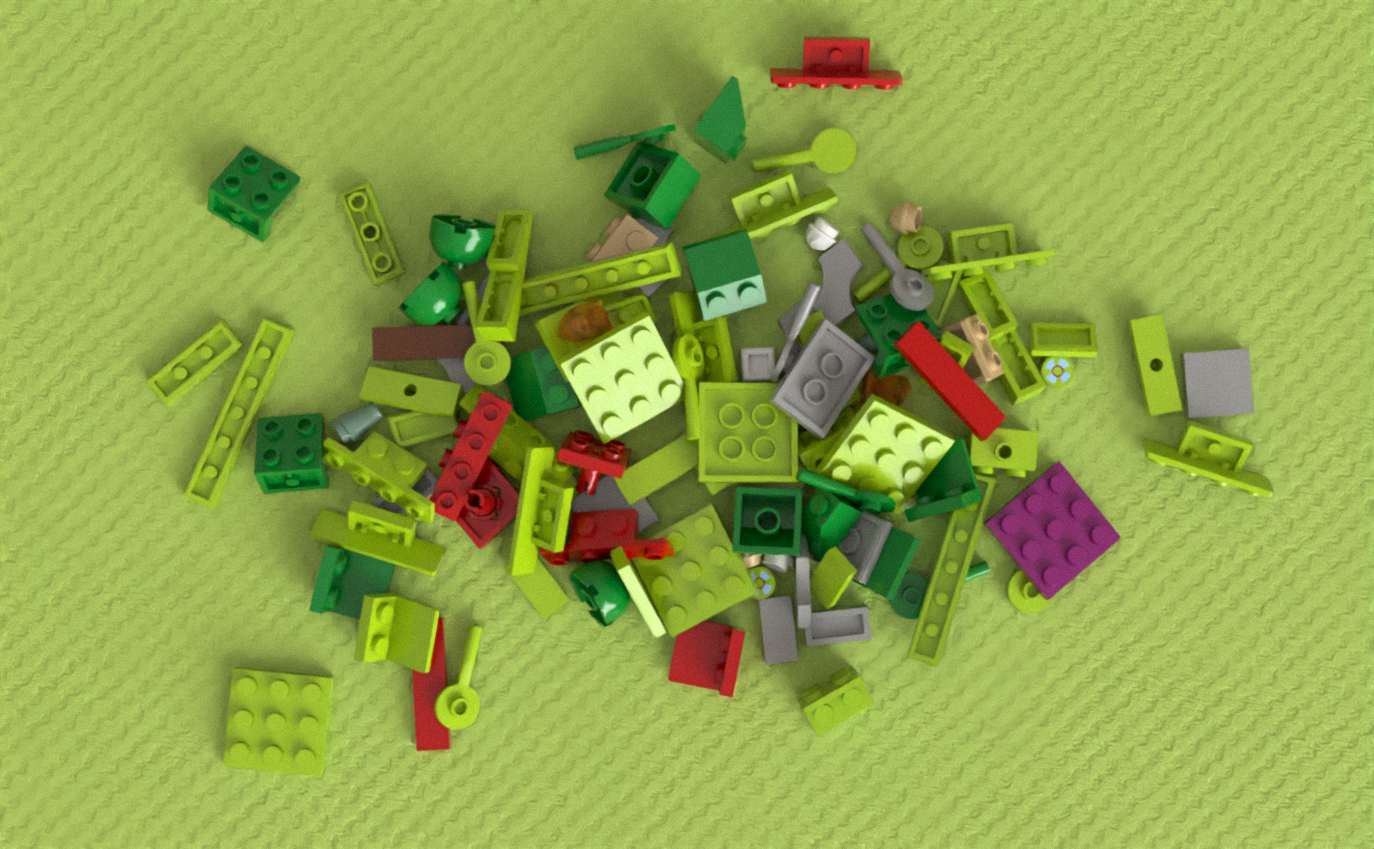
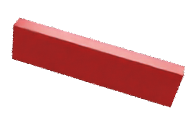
[893,321,1006,441]
[412,617,451,751]

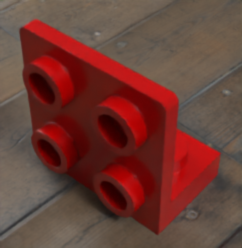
[668,621,745,698]

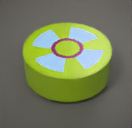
[1039,356,1074,388]
[749,565,778,599]

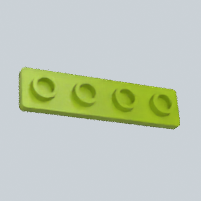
[710,170,838,239]
[921,223,1056,281]
[669,291,738,390]
[459,383,578,484]
[1143,420,1273,497]
[323,431,435,524]
[507,445,574,576]
[310,500,445,576]

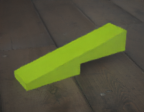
[475,209,533,342]
[958,269,1047,406]

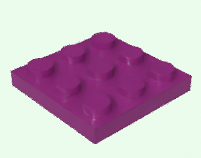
[983,461,1121,600]

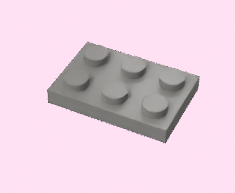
[768,319,876,439]

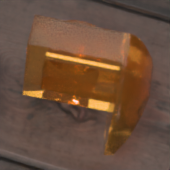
[557,300,613,342]
[860,369,912,407]

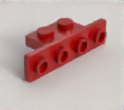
[770,37,903,90]
[429,391,512,521]
[539,509,674,566]

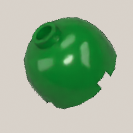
[429,214,496,269]
[398,261,463,326]
[569,560,630,627]

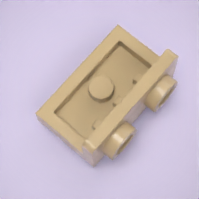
[585,214,658,263]
[939,314,1004,385]

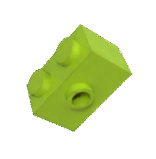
[966,428,1039,477]

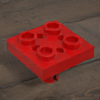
[557,430,632,495]
[455,457,520,549]

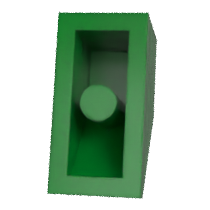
[802,488,863,562]

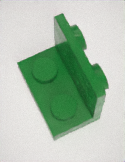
[207,146,300,243]
[855,294,942,379]
[254,413,329,494]
[905,437,983,522]
[309,545,395,619]

